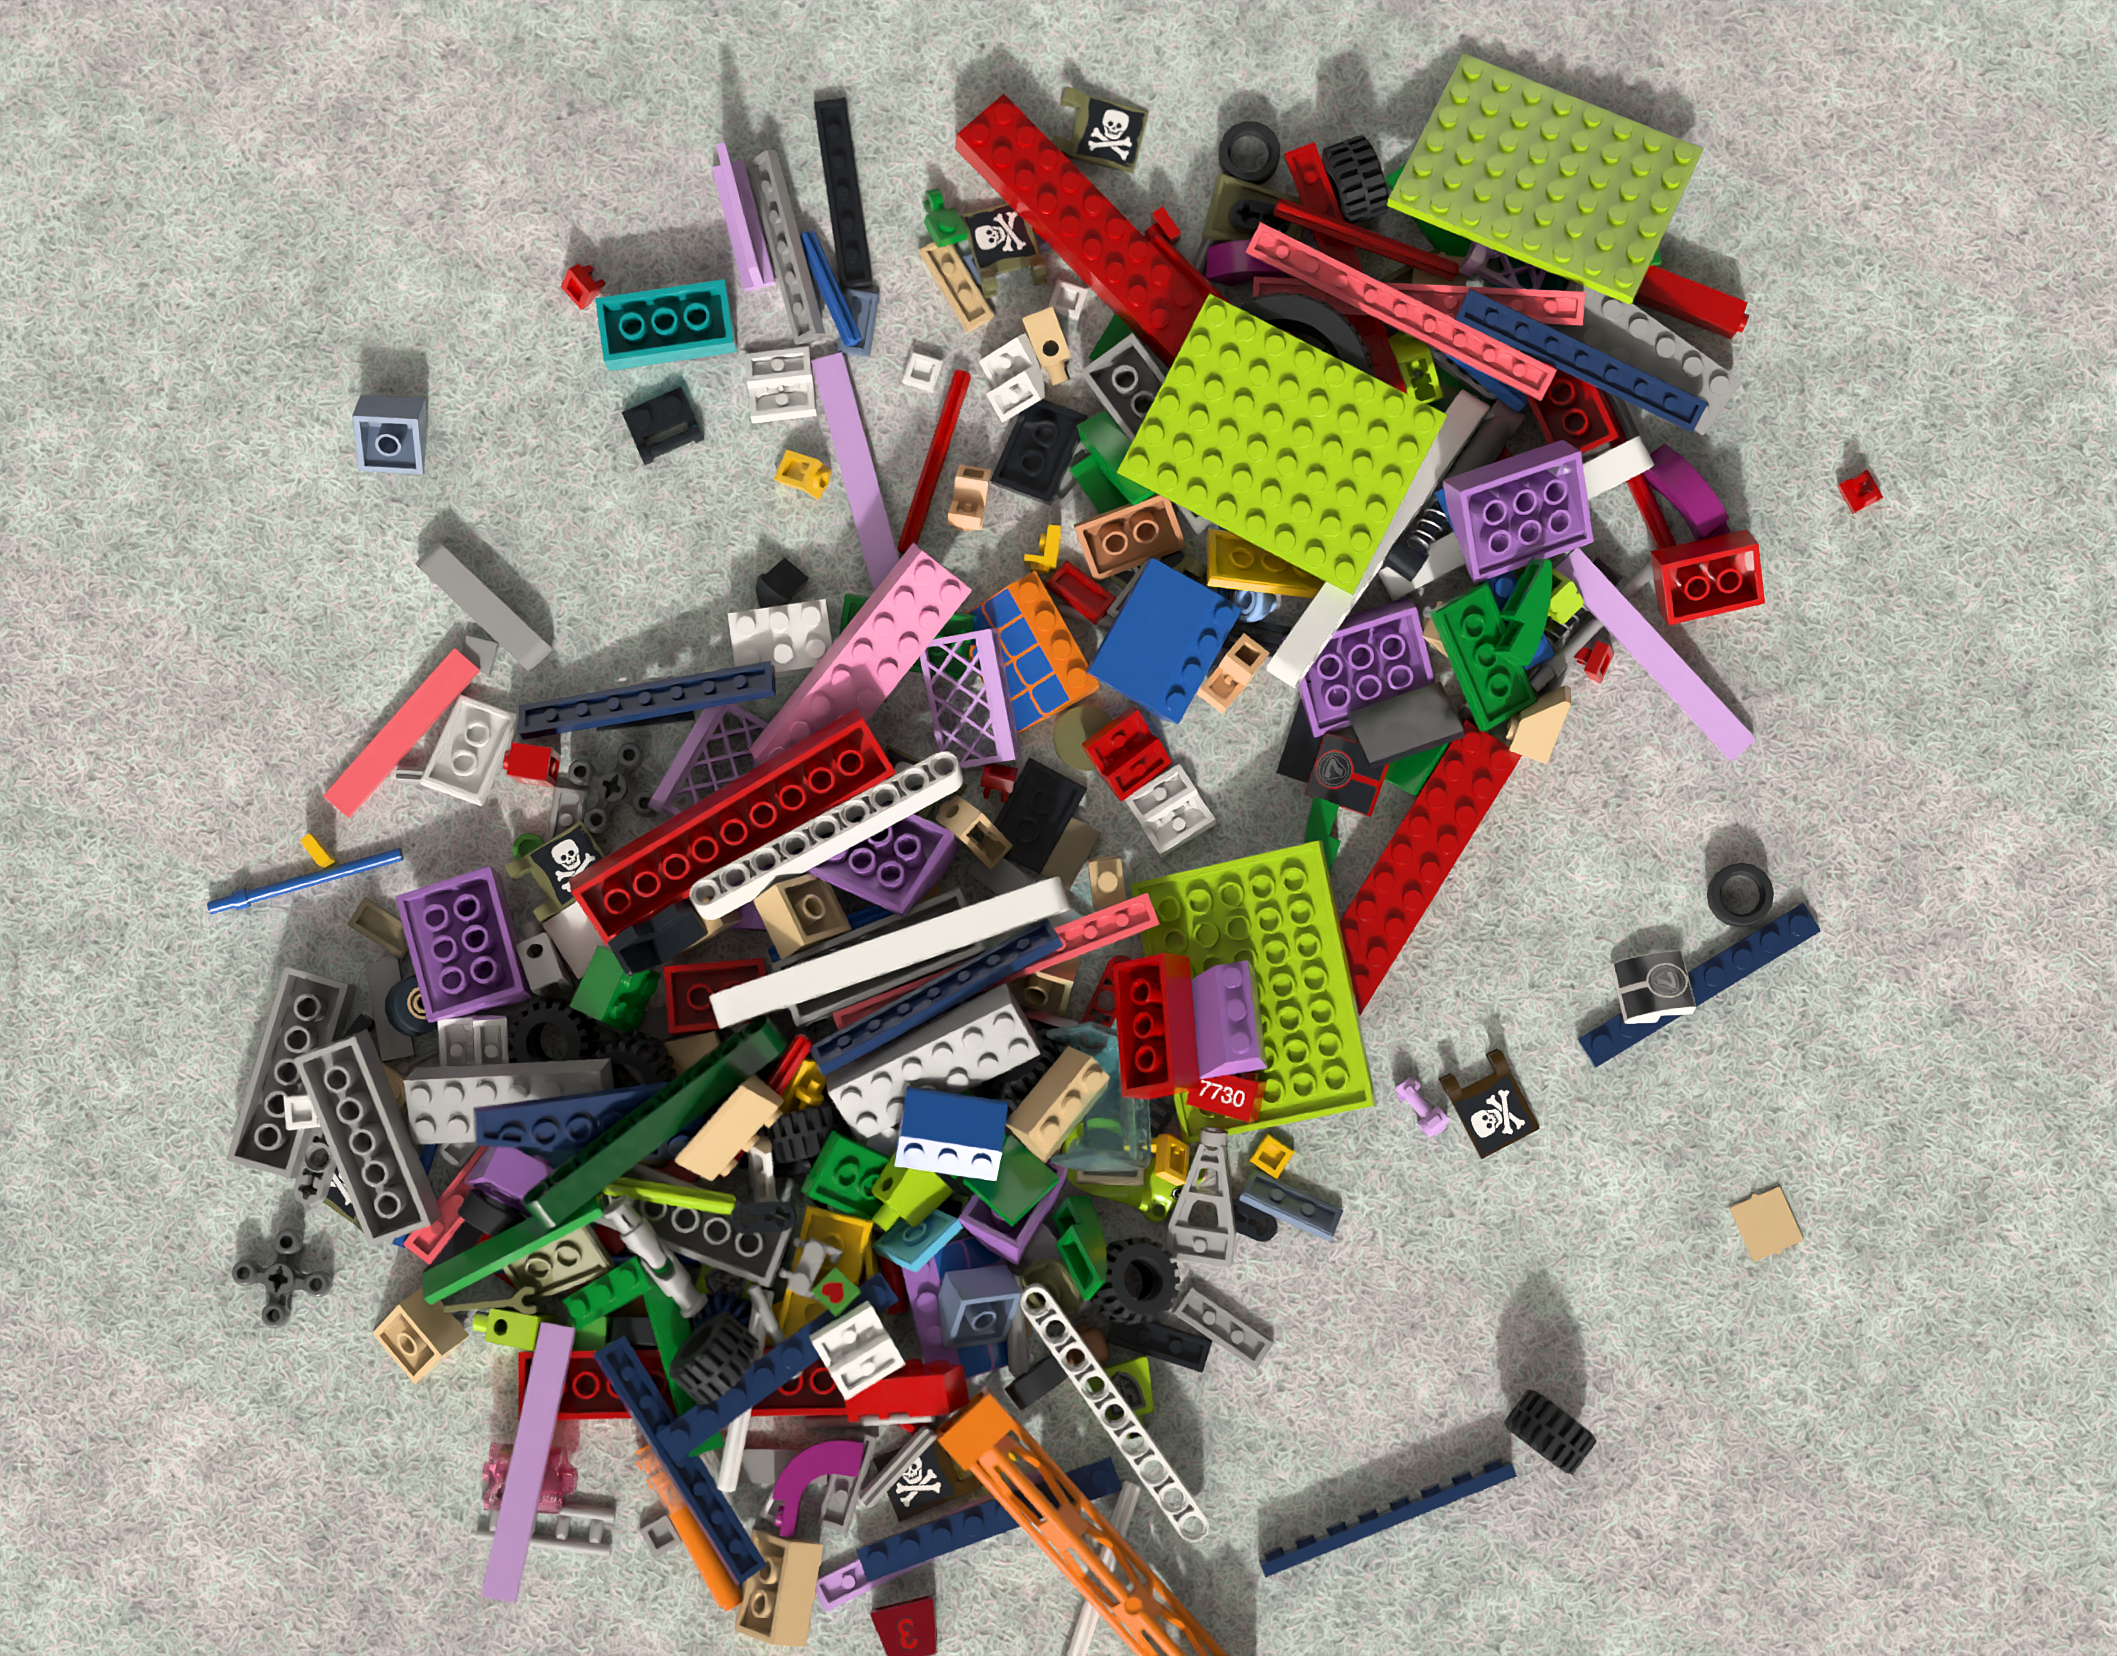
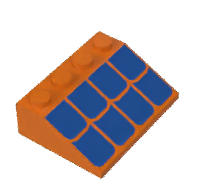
[967,571,1100,735]

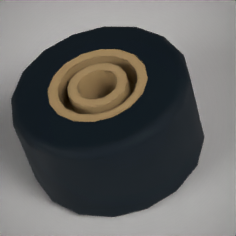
[385,975,438,1036]

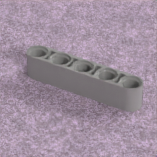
[415,541,553,673]

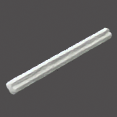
[717,1289,774,1492]
[1067,1481,1140,1656]

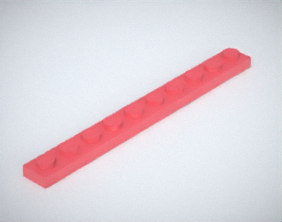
[1245,222,1557,401]
[1253,276,1585,326]
[832,893,1159,1031]

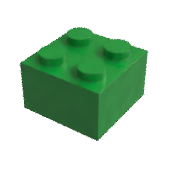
[570,945,661,1034]

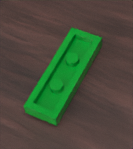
[563,1256,657,1331]

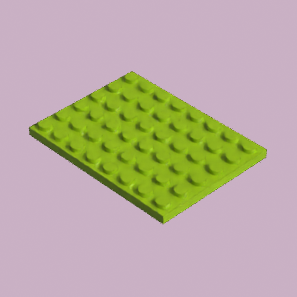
[1387,53,1704,305]
[1117,293,1448,595]
[1130,841,1378,1144]

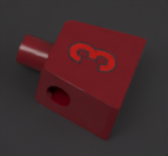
[870,1594,938,1656]

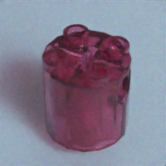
[482,1443,578,1514]

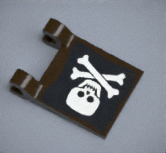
[1439,1048,1540,1160]
[873,1432,983,1522]

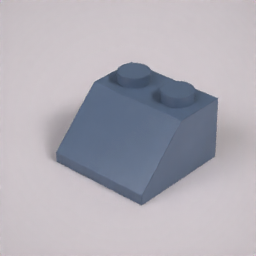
[352,395,428,475]
[938,1265,1022,1350]

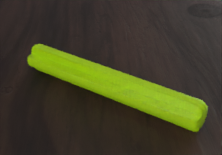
[601,1176,736,1215]

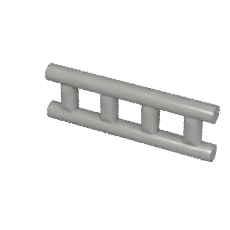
[476,1493,616,1556]

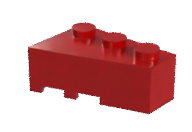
[845,1359,970,1422]

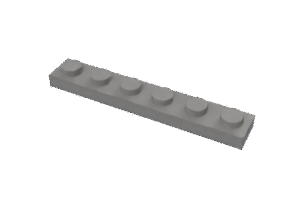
[747,149,825,345]

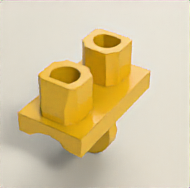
[778,1057,826,1114]

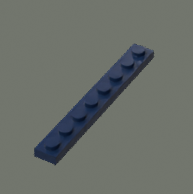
[1454,288,1708,433]
[519,661,776,740]
[1577,903,1821,1068]
[809,918,1063,1076]
[655,1271,899,1463]
[593,1335,767,1585]
[856,1456,1122,1582]
[1259,1458,1517,1578]

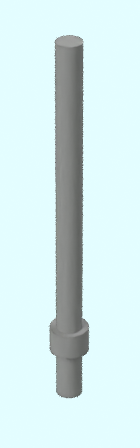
[1529,559,1654,693]

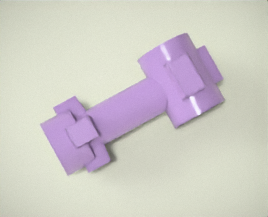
[1394,1076,1450,1138]

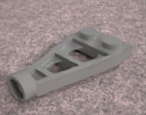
[1166,1127,1236,1268]

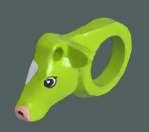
[1060,1114,1208,1223]

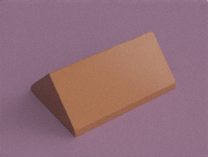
[1073,493,1187,582]

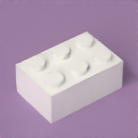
[728,599,834,678]

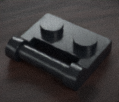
[621,387,704,466]

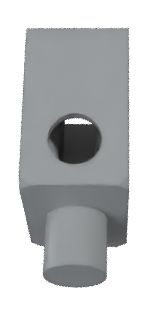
[516,921,576,1001]

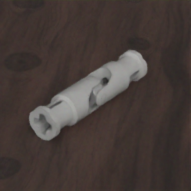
[603,1195,708,1318]

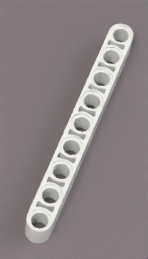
[1378,436,1655,601]
[690,751,963,920]
[1021,1283,1208,1542]

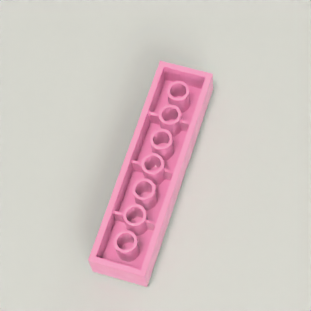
[749,542,972,764]

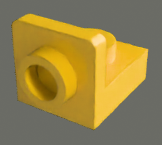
[774,449,832,499]
[1023,524,1062,574]
[1144,1134,1190,1186]

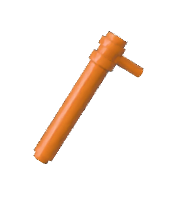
[634,1444,743,1612]

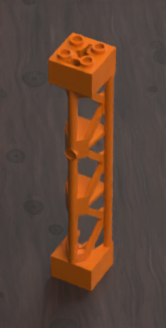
[936,1385,1229,1656]

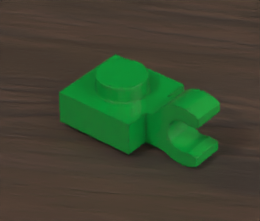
[922,188,969,248]

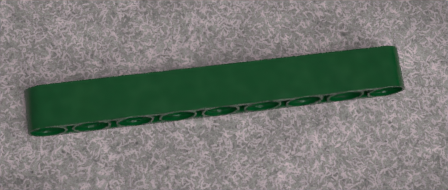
[522,1015,787,1229]

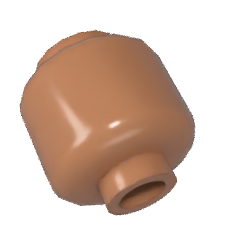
[1065,1323,1111,1368]

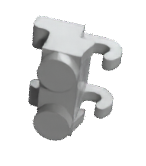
[778,1237,843,1301]

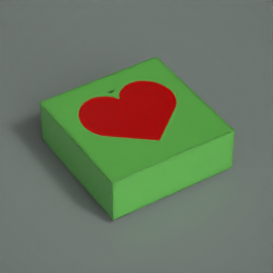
[811,1267,861,1317]

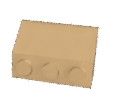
[1005,1046,1110,1164]
[675,1073,785,1181]
[735,1529,823,1647]

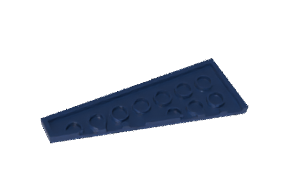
[473,1080,748,1169]

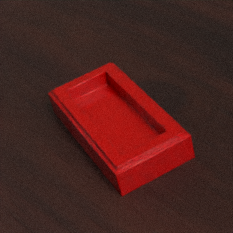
[1045,560,1117,626]

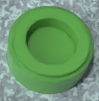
[512,833,545,859]

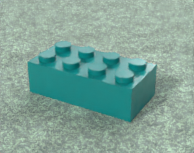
[595,279,738,371]

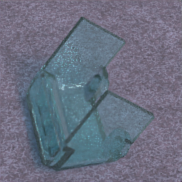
[1047,1021,1151,1171]

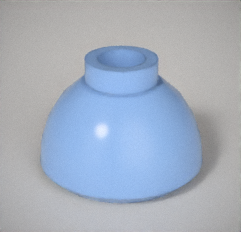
[1233,589,1277,623]

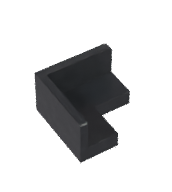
[607,899,708,977]

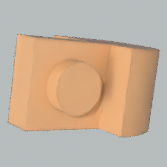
[947,465,992,532]
[1197,633,1270,714]

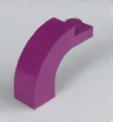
[1206,240,1293,286]
[1643,444,1731,541]
[772,1438,865,1537]

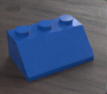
[895,1087,1008,1181]

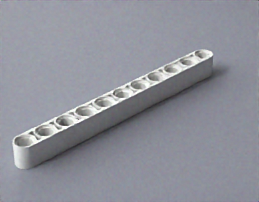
[1266,389,1491,689]
[709,876,1071,1029]

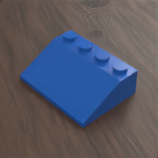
[1086,557,1242,724]

